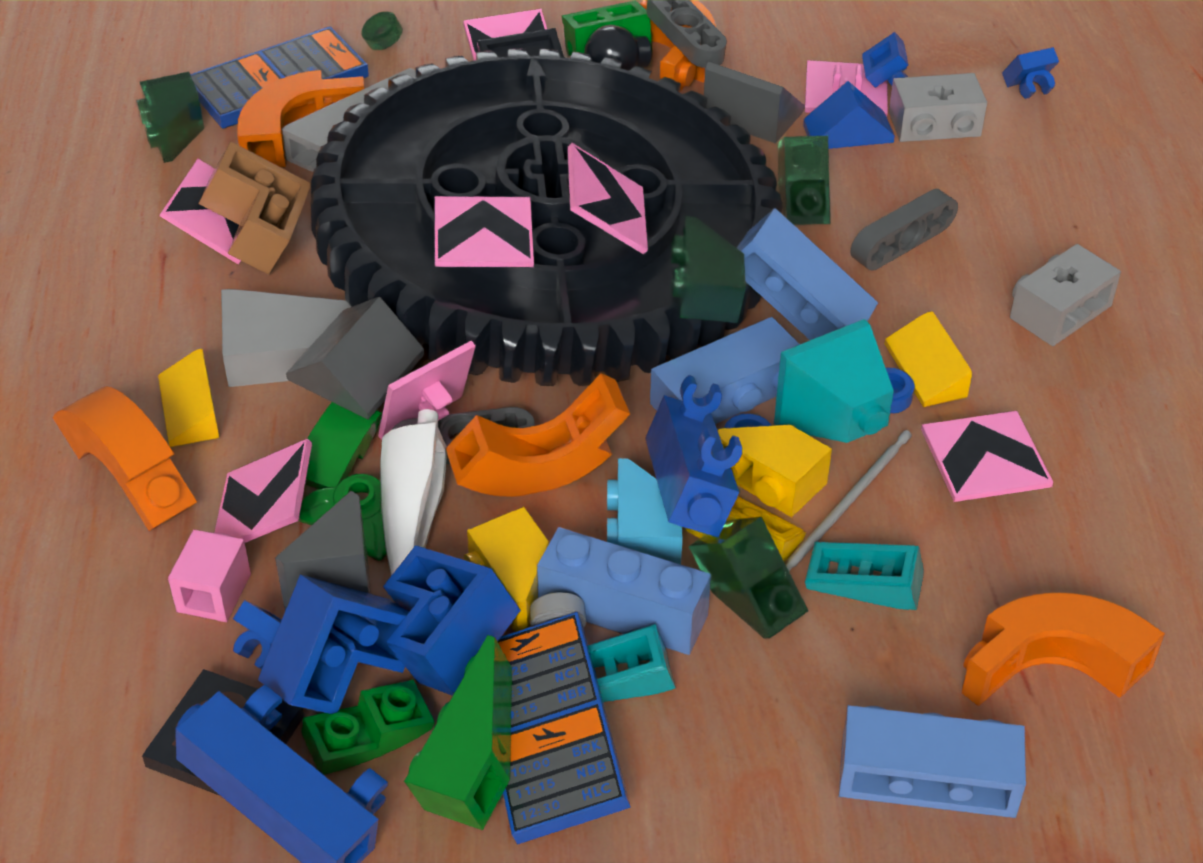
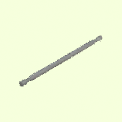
[773,430,912,584]

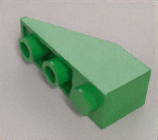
[404,635,512,830]

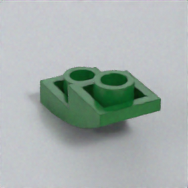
[305,402,382,489]
[301,680,435,775]

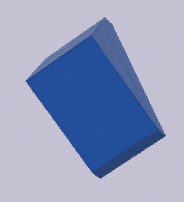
[803,81,895,150]

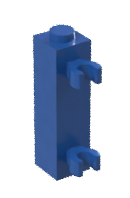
[645,375,742,537]
[175,685,388,863]

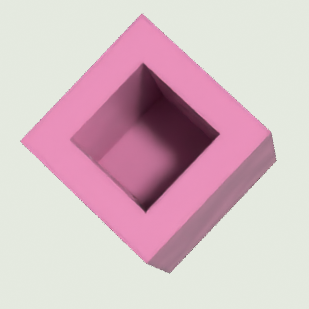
[168,529,251,622]

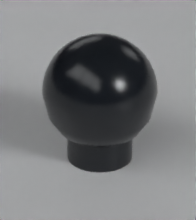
[584,25,651,71]

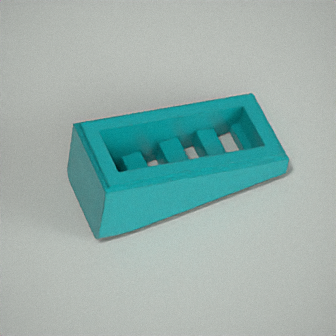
[805,542,924,610]
[588,624,676,702]

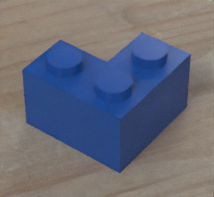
[383,545,521,696]
[258,575,409,714]

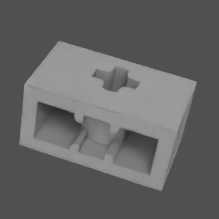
[889,73,987,142]
[1010,244,1121,346]

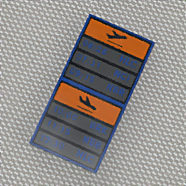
[185,26,369,129]
[498,612,631,845]

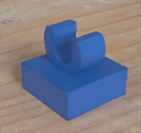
[862,32,909,88]
[1002,47,1059,99]
[233,600,282,669]

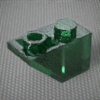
[136,71,204,163]
[777,136,831,226]
[671,216,746,323]
[688,517,809,639]

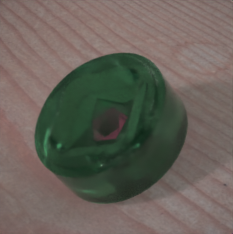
[361,11,403,50]

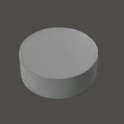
[530,592,586,628]

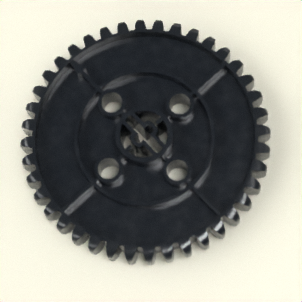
[310,49,783,386]

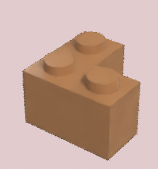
[198,141,311,275]

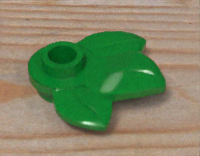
[298,474,387,561]

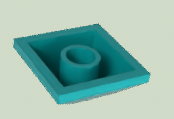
[774,319,894,443]

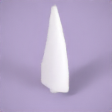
[380,409,447,575]

